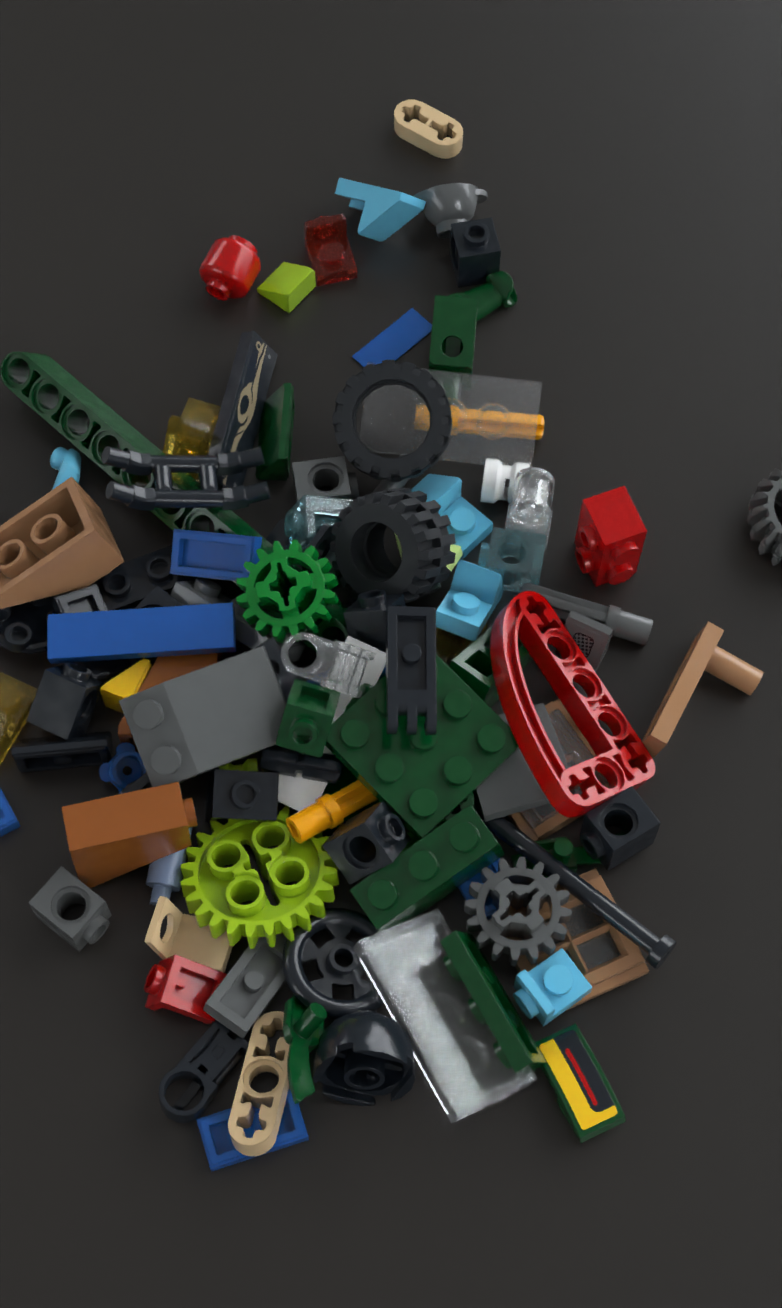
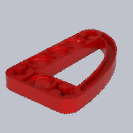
[490,590,655,818]

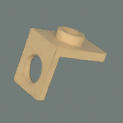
[144,896,233,972]

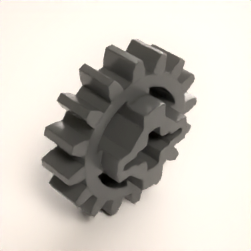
[464,857,572,966]

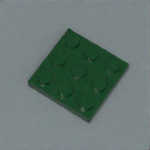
[325,654,519,841]

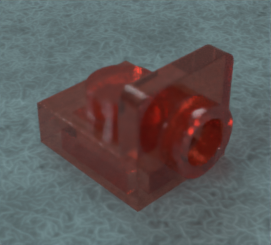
[304,214,357,287]

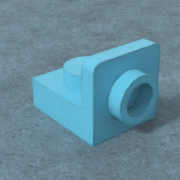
[513,948,593,1027]

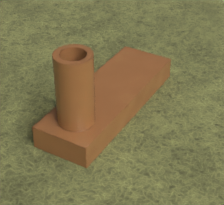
[642,621,764,758]

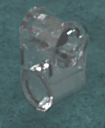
[503,467,555,550]
[281,632,376,699]

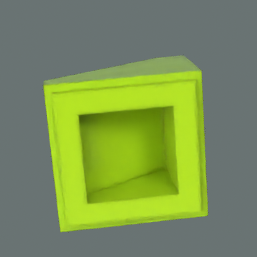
[257,262,316,314]

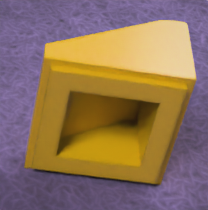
[100,658,152,714]

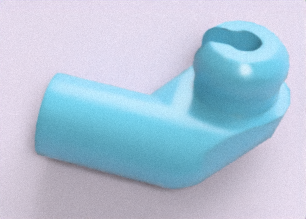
[50,447,81,490]

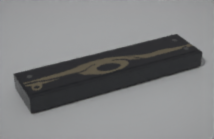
[208,330,278,490]

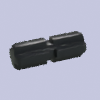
[260,745,343,784]

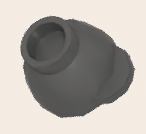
[413,183,488,239]

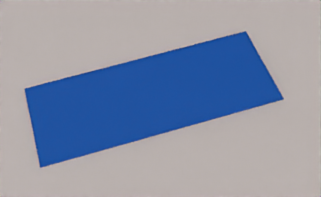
[352,308,432,367]

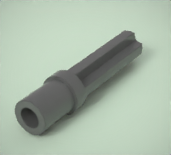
[520,582,653,646]

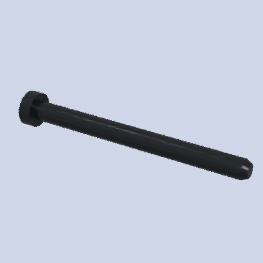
[480,814,677,969]

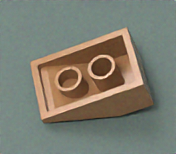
[0,477,124,609]

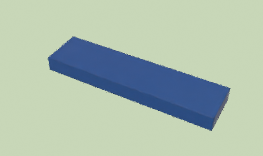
[47,602,236,664]

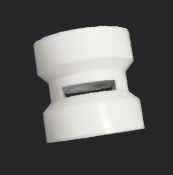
[480,458,530,507]

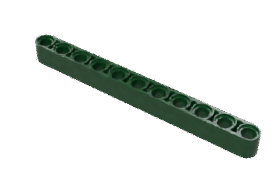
[0,352,348,661]

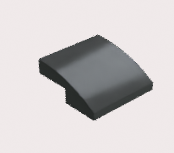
[473,703,576,822]

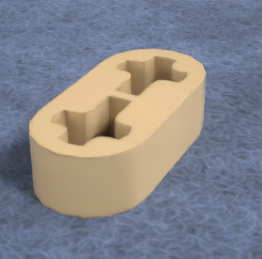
[394,99,463,159]

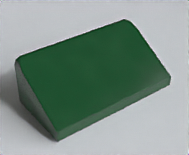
[255,383,295,481]

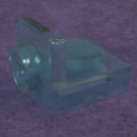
[284,495,352,550]

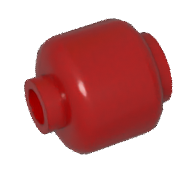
[199,235,261,301]

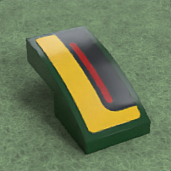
[535,1023,626,1143]

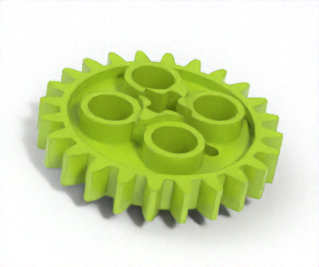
[180,806,339,949]

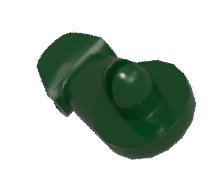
[448,271,518,322]

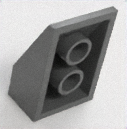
[119,646,287,787]

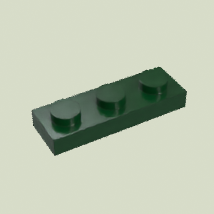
[440,930,547,1073]

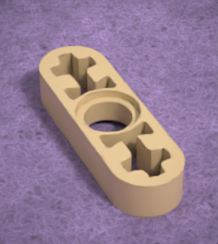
[228,1011,290,1156]

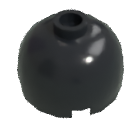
[313,1010,415,1106]

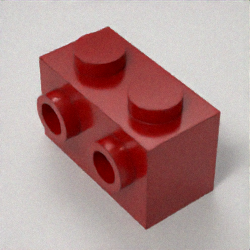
[574,485,647,587]

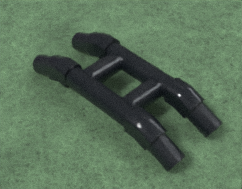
[102,446,271,510]

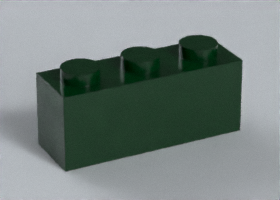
[350,804,505,937]

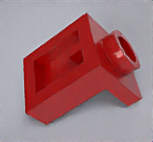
[144,954,227,1024]

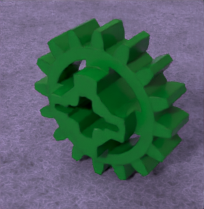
[236,540,339,643]

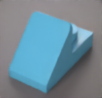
[335,178,426,242]
[411,474,493,559]
[436,559,503,641]

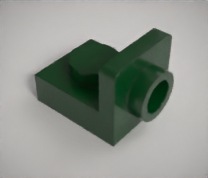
[276,679,341,758]

